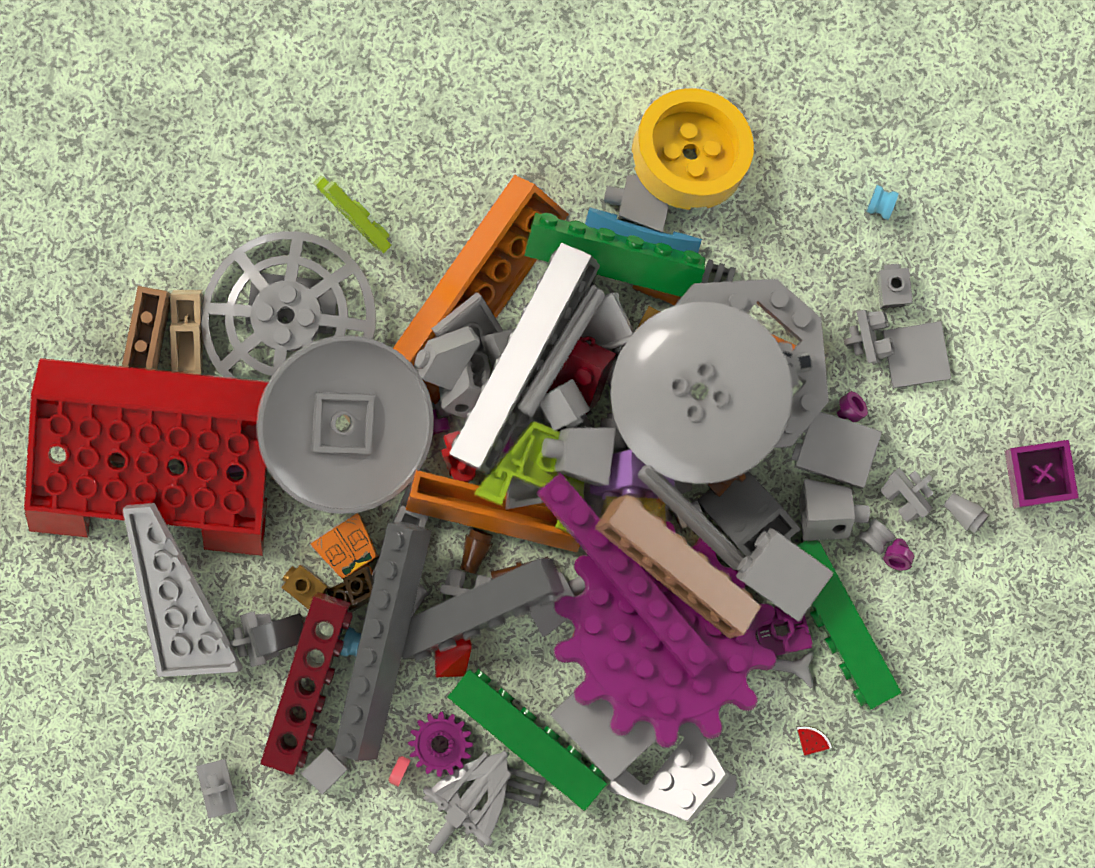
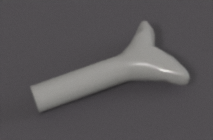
[771,650,814,689]

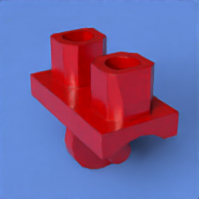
[441,431,477,483]

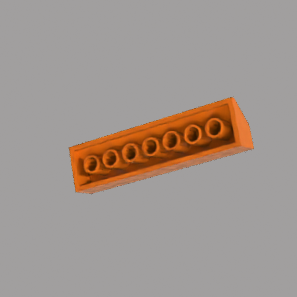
[393,175,569,405]

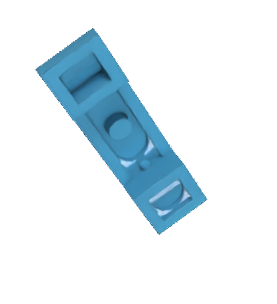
[585,207,702,253]

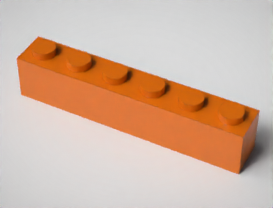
[405,470,580,553]

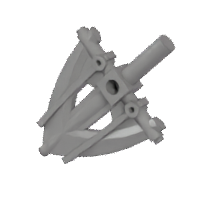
[423,750,513,855]

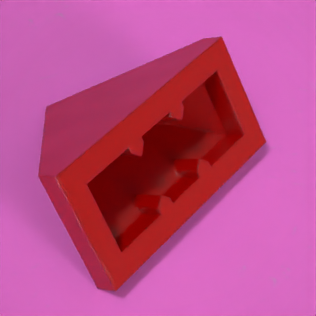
[434,638,472,678]

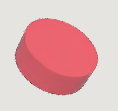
[388,756,411,787]

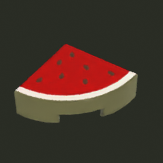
[796,725,833,756]

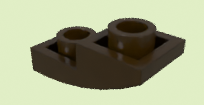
[327,567,374,612]

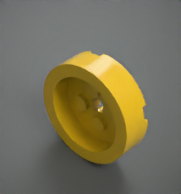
[631,88,754,210]

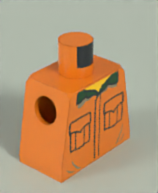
[310,513,379,579]

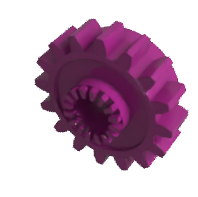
[408,711,473,777]

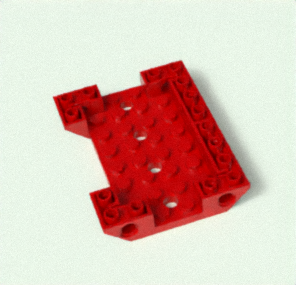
[24,358,269,556]

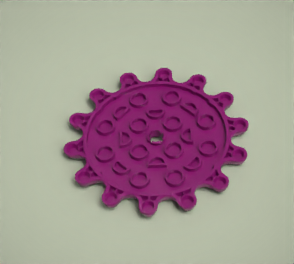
[554,521,777,748]

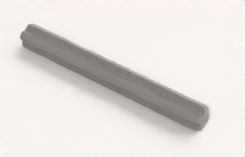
[518,286,605,416]
[638,465,745,570]

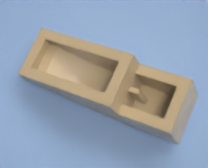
[170,290,203,375]

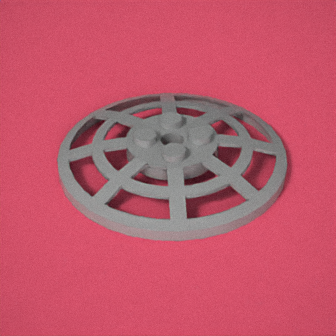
[201,231,376,378]

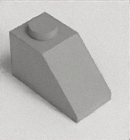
[414,326,481,391]

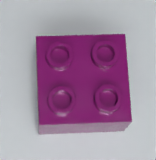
[1004,440,1079,509]

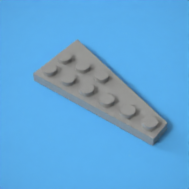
[122,503,243,677]

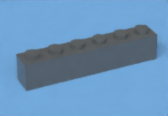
[402,558,565,663]

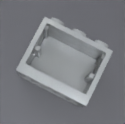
[550,692,656,782]

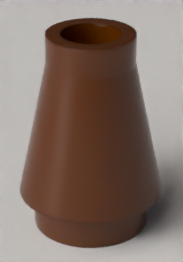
[460,528,493,574]

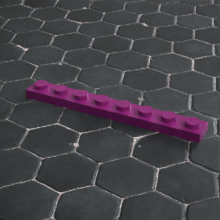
[536,473,716,678]

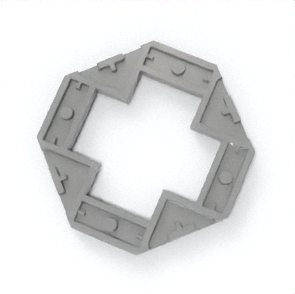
[675,279,829,448]

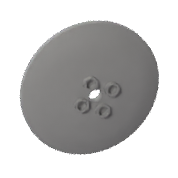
[611,302,793,484]
[257,335,433,514]

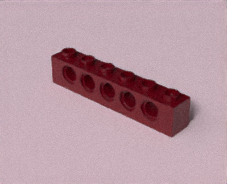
[260,592,353,775]

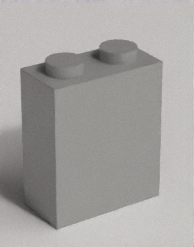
[791,412,882,489]
[736,528,834,621]

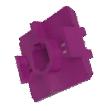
[756,606,813,656]

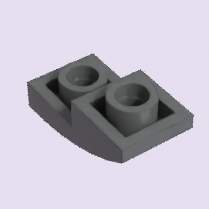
[248,613,304,658]

